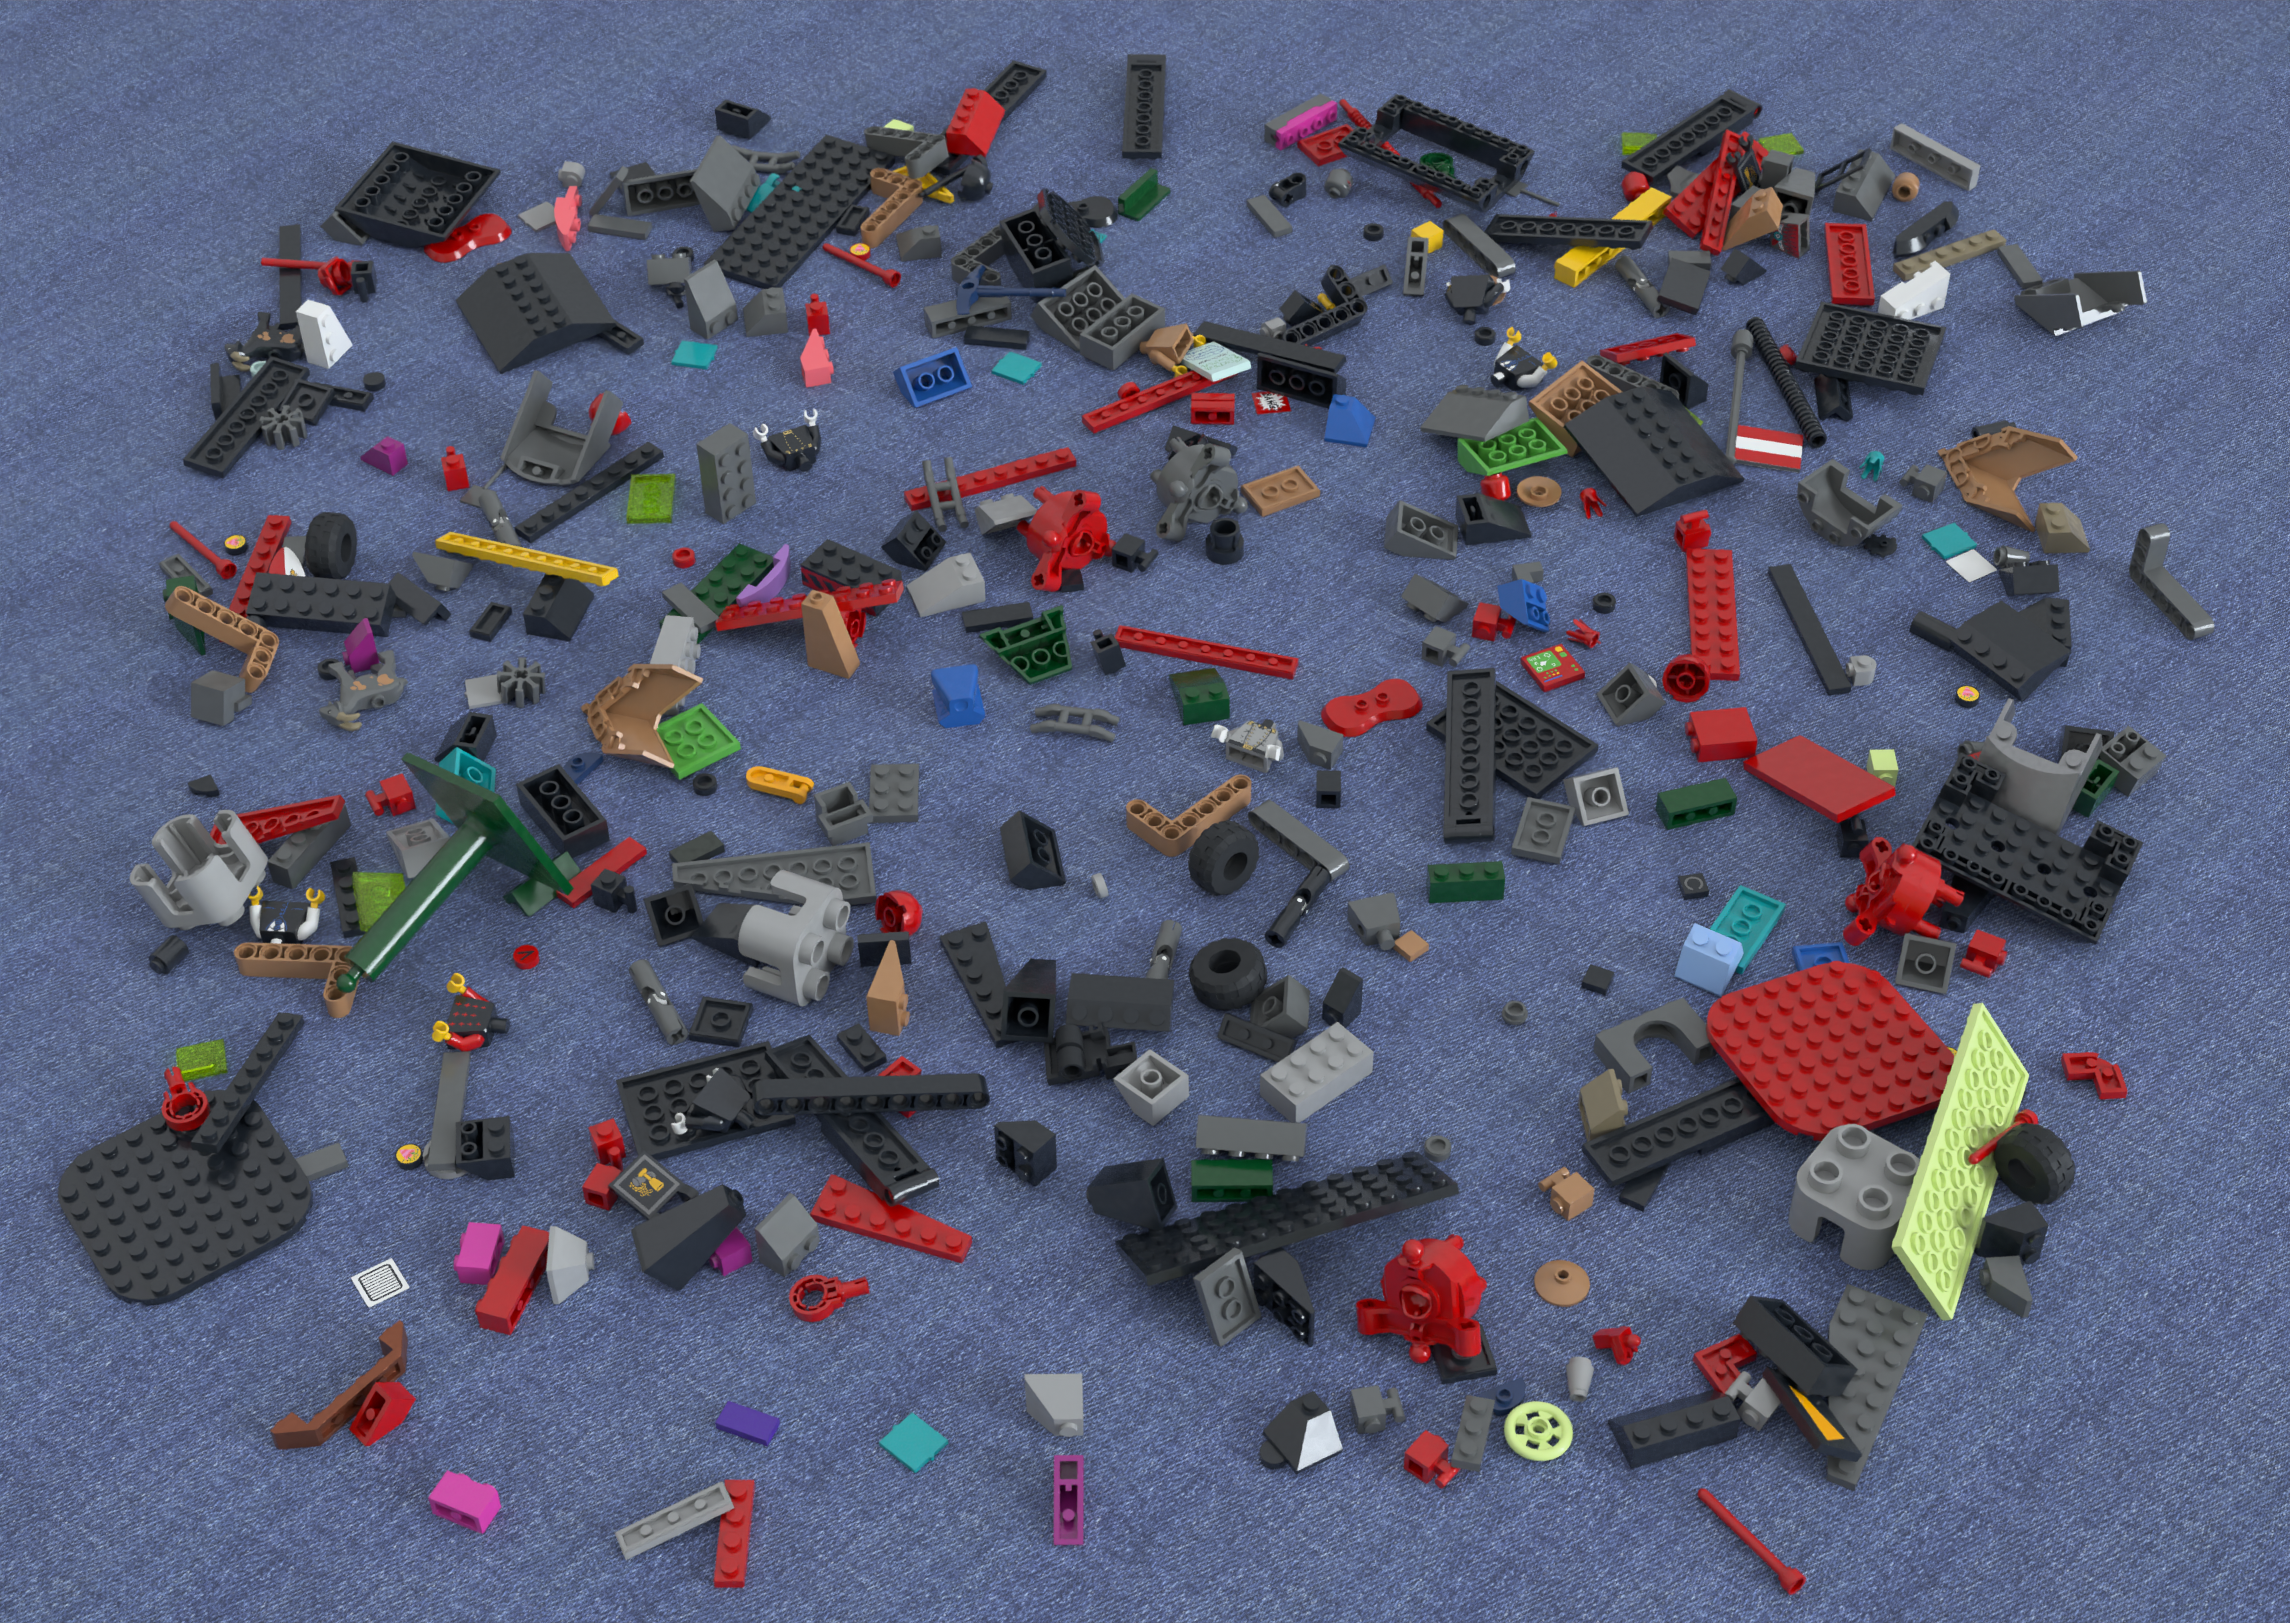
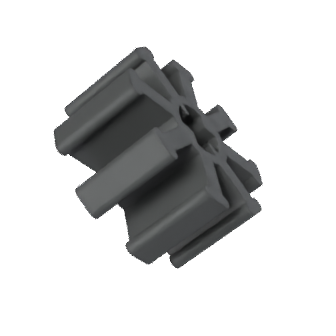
[260,405,307,450]
[497,657,545,708]

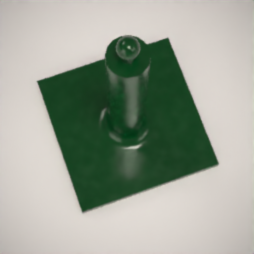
[336,752,574,993]

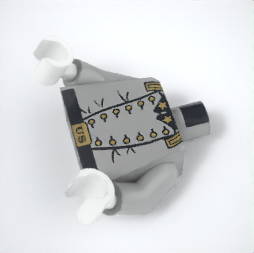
[1211,719,1284,774]

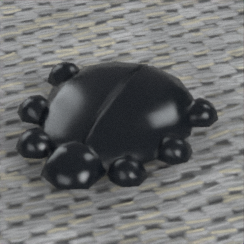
[1863,534,1897,558]

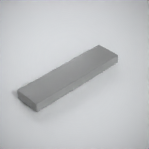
[615,1481,734,1560]

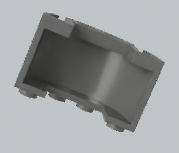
[1797,459,1903,547]

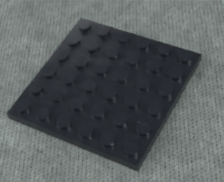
[1795,302,1946,395]

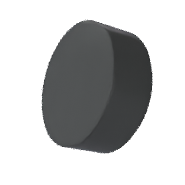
[1424,1135,1451,1162]

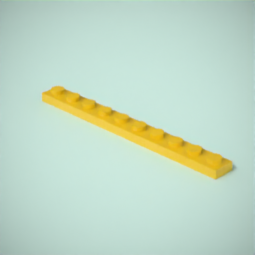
[435,532,619,586]

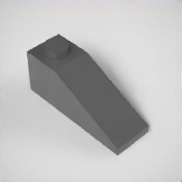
[1403,237,1429,297]

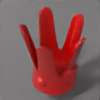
[1580,488,1607,519]
[1566,618,1601,648]

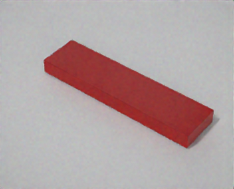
[556,837,647,908]

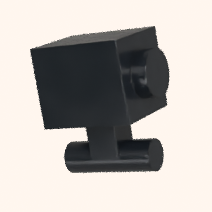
[351,261,377,302]
[1112,533,1159,573]
[1090,629,1126,676]
[1836,813,1869,858]
[591,869,637,913]

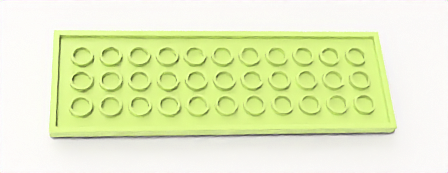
[1892,1003,2029,1320]

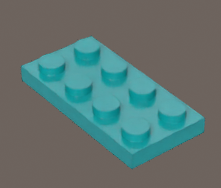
[1710,885,1786,975]

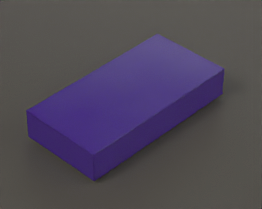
[715,1401,780,1446]

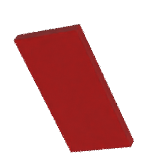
[1743,735,1896,823]

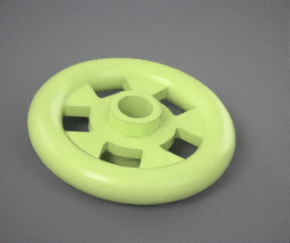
[1504,1401,1573,1461]

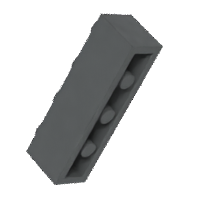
[924,296,1012,339]
[267,805,351,890]

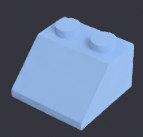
[1674,923,1744,997]

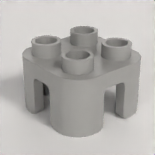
[130,810,268,930]
[738,870,854,1007]
[1788,1124,1920,1270]

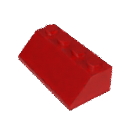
[946,88,1005,157]

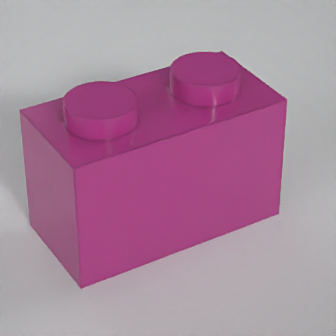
[453,1222,505,1285]
[428,1470,501,1534]

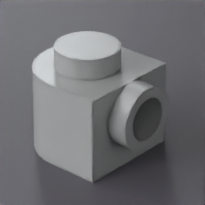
[558,161,585,187]
[1260,317,1286,339]
[1845,655,1877,686]

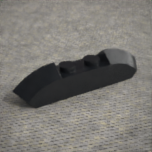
[1893,201,1959,258]

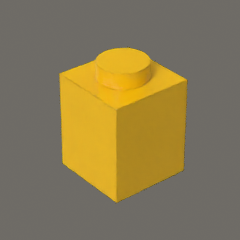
[1411,221,1443,254]

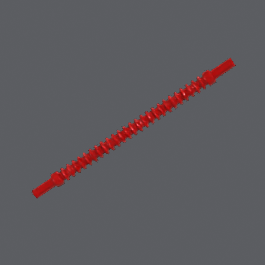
[1339,99,1442,208]

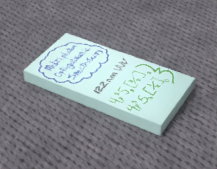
[1181,342,1251,382]

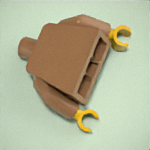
[1140,323,1206,378]

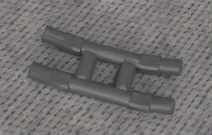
[732,144,800,174]
[922,457,969,532]
[1030,704,1120,743]

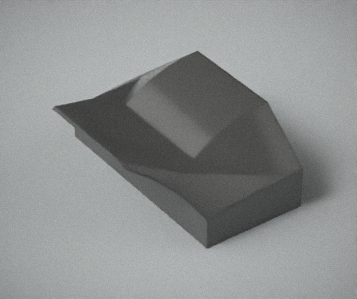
[1667,165,1700,198]

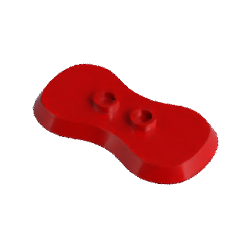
[424,213,512,263]
[1321,679,1423,737]

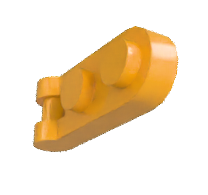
[746,766,814,804]

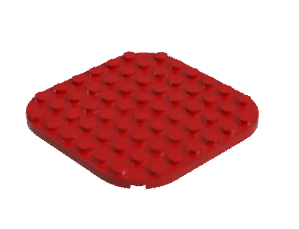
[1706,961,1954,1141]

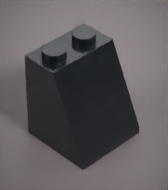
[1086,1158,1178,1231]

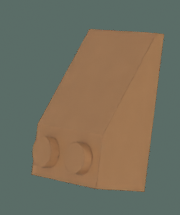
[1722,187,1783,251]
[866,940,910,1036]

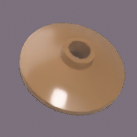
[1517,476,1561,507]
[1534,1260,1590,1307]

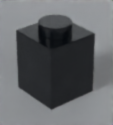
[1316,770,1341,808]

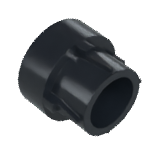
[1206,518,1244,565]

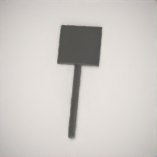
[1506,181,1560,207]
[460,463,508,509]

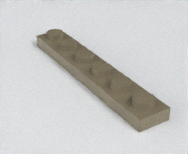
[1893,229,2006,281]

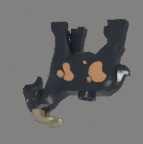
[224,312,305,372]

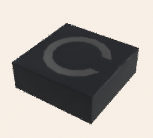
[1677,873,1709,900]

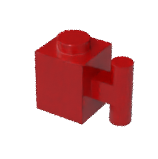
[805,294,830,337]
[441,446,470,491]
[1674,510,1711,552]
[1472,602,1517,641]
[365,773,416,816]
[1960,929,2008,978]
[588,1118,626,1171]
[1403,1430,1460,1489]

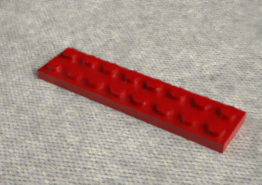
[1662,131,1769,239]
[1686,548,1740,681]
[715,579,904,631]

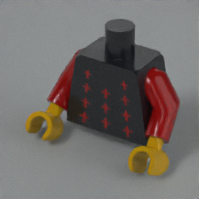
[432,973,510,1052]

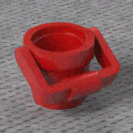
[318,256,353,295]

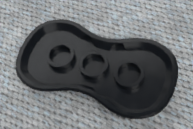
[1033,196,1118,228]

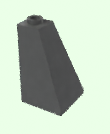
[1774,167,1816,217]

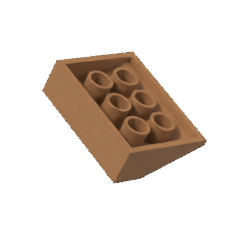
[1528,361,1622,457]

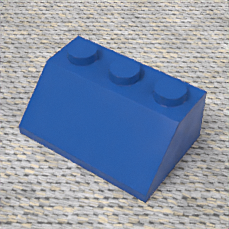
[893,347,972,408]

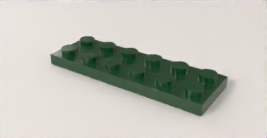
[659,543,774,644]

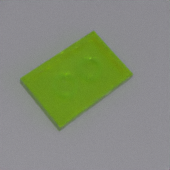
[626,474,676,524]
[352,872,406,931]

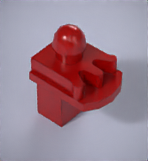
[1592,1326,1641,1365]

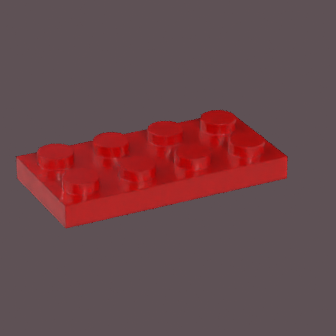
[1600,333,1696,365]

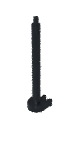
[919,155,988,198]

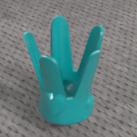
[1859,451,1884,482]

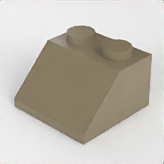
[2035,503,2090,553]

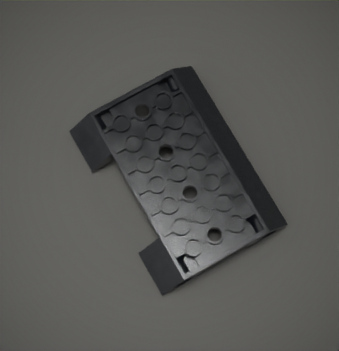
[1912,753,2143,945]

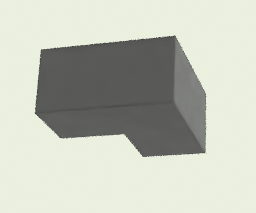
[1511,561,1544,583]

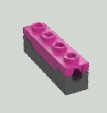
[1264,94,1337,150]

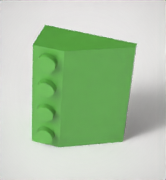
[1458,417,1567,476]

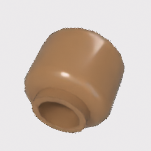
[1892,172,1920,202]

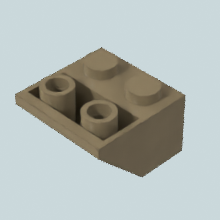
[1578,1069,1628,1142]

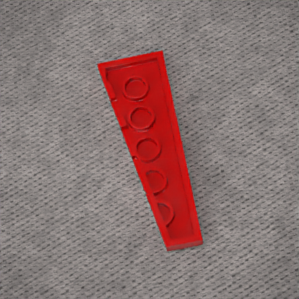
[210,795,345,844]
[810,1174,972,1264]

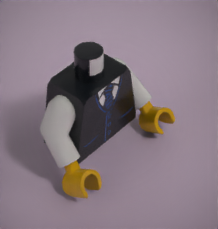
[1491,327,1557,391]
[248,886,325,944]

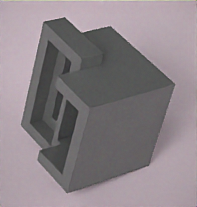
[191,670,252,726]
[814,782,873,846]

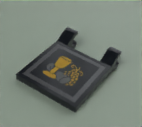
[1726,135,1761,195]
[608,1150,699,1221]

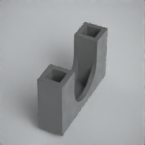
[1593,997,1716,1094]

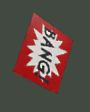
[1251,392,1291,415]

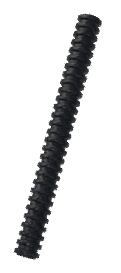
[1745,317,1827,448]

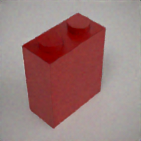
[1685,707,1758,762]

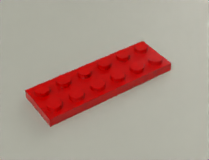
[1824,223,1875,306]

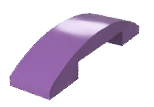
[736,544,791,607]

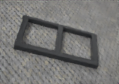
[1815,147,1872,193]

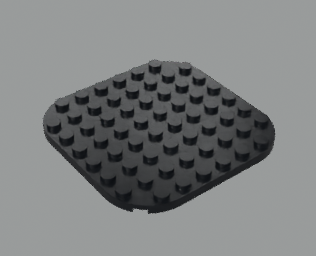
[58,1090,313,1306]

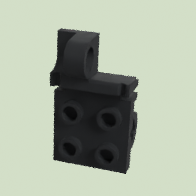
[1044,1023,1138,1086]

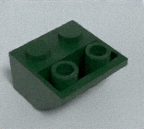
[2072,759,2120,818]

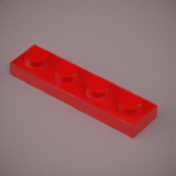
[714,1480,755,1588]

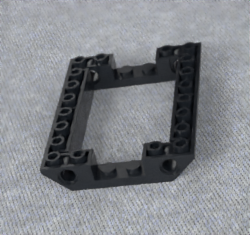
[1338,94,1535,213]

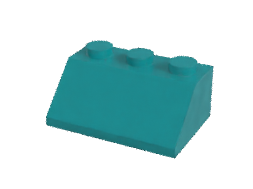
[435,747,496,825]

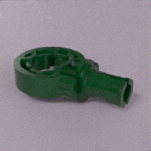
[1419,152,1456,179]

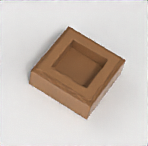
[1393,930,1429,962]

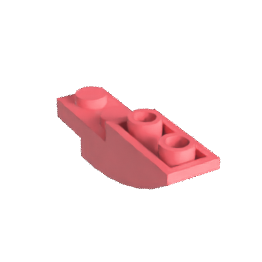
[554,186,582,251]

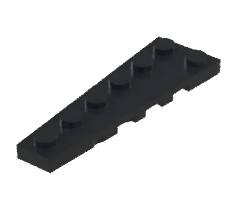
[939,921,1017,1048]

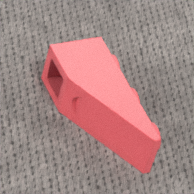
[800,329,834,388]

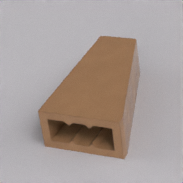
[801,589,860,679]

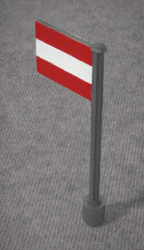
[1725,329,1803,473]

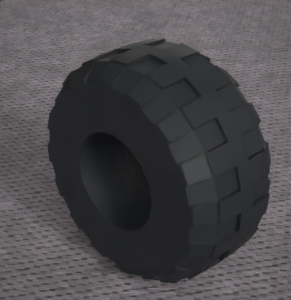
[305,512,357,580]
[1188,820,1259,896]
[1189,938,1268,1011]
[1994,1123,2075,1205]

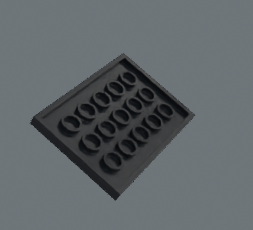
[1426,681,1598,799]
[616,1041,796,1160]

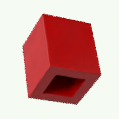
[582,1163,622,1211]

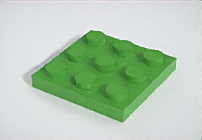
[657,703,741,780]

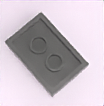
[869,763,919,823]
[1511,797,1576,864]
[1193,1247,1262,1347]

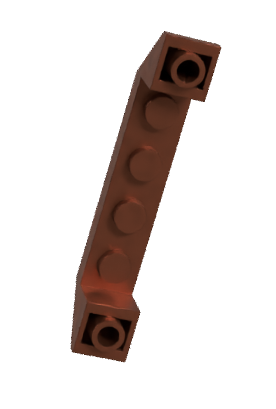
[270,1320,408,1450]

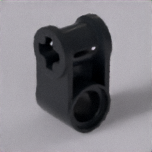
[1268,173,1306,207]

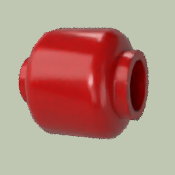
[1621,172,1650,202]
[1480,472,1511,501]

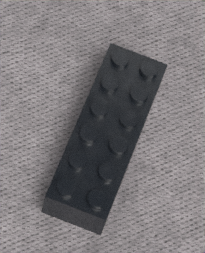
[246,572,397,637]

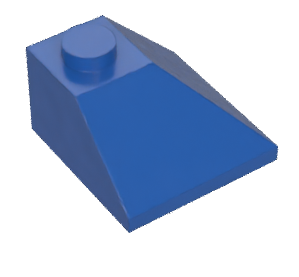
[1324,394,1376,448]

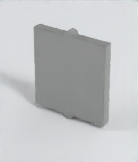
[518,202,556,233]
[464,674,511,709]

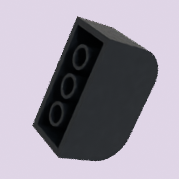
[999,207,1073,301]

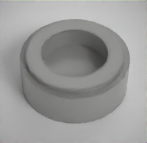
[1091,873,1109,899]

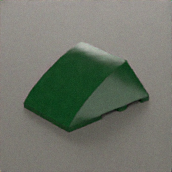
[979,605,1072,685]

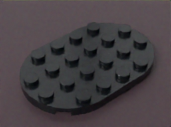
[1037,188,1104,268]

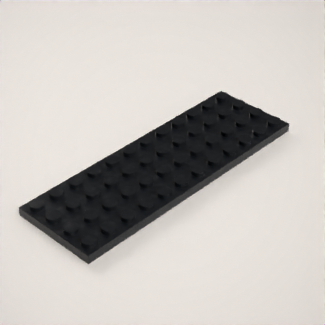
[704,135,895,289]
[1115,1151,1459,1286]

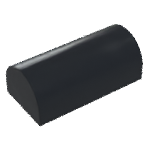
[1909,611,1957,652]

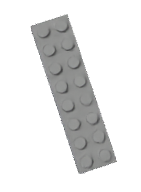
[1890,123,1980,191]

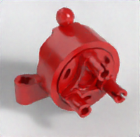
[1017,486,1116,592]
[1843,837,1964,946]
[1356,1234,1487,1364]

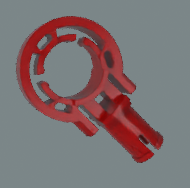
[161,1067,210,1131]
[789,1275,870,1322]

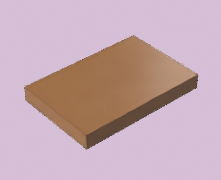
[1241,465,1320,517]

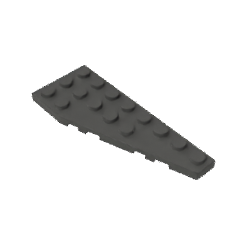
[672,842,876,905]
[1826,1284,1928,1491]

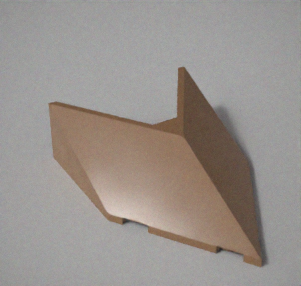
[1937,426,2078,532]
[581,664,703,769]

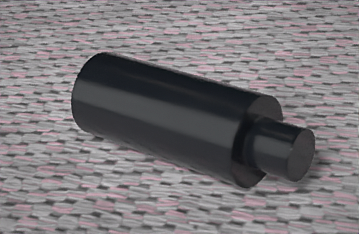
[1972,420,2016,438]

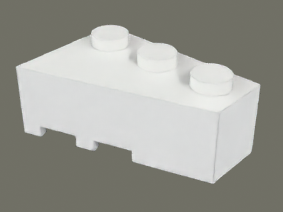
[1878,261,1950,320]
[296,300,352,369]

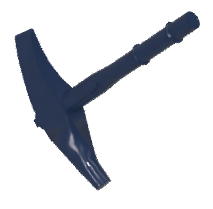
[955,264,1066,315]

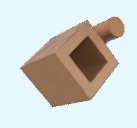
[1538,1167,1594,1221]

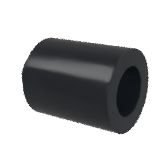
[149,935,189,974]

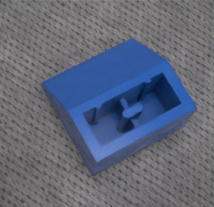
[1497,579,1550,633]

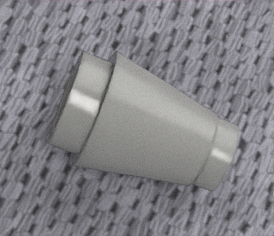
[1566,1357,1594,1402]

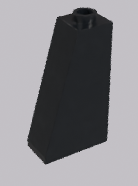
[1939,874,1995,934]

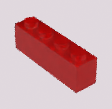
[475,1225,550,1335]

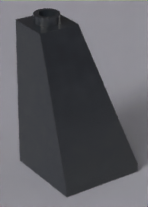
[1000,959,1056,1043]
[631,1184,746,1291]

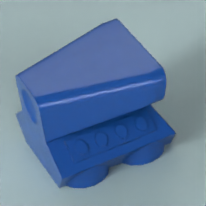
[931,664,985,728]

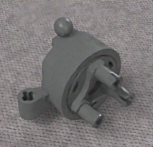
[1150,437,1248,542]

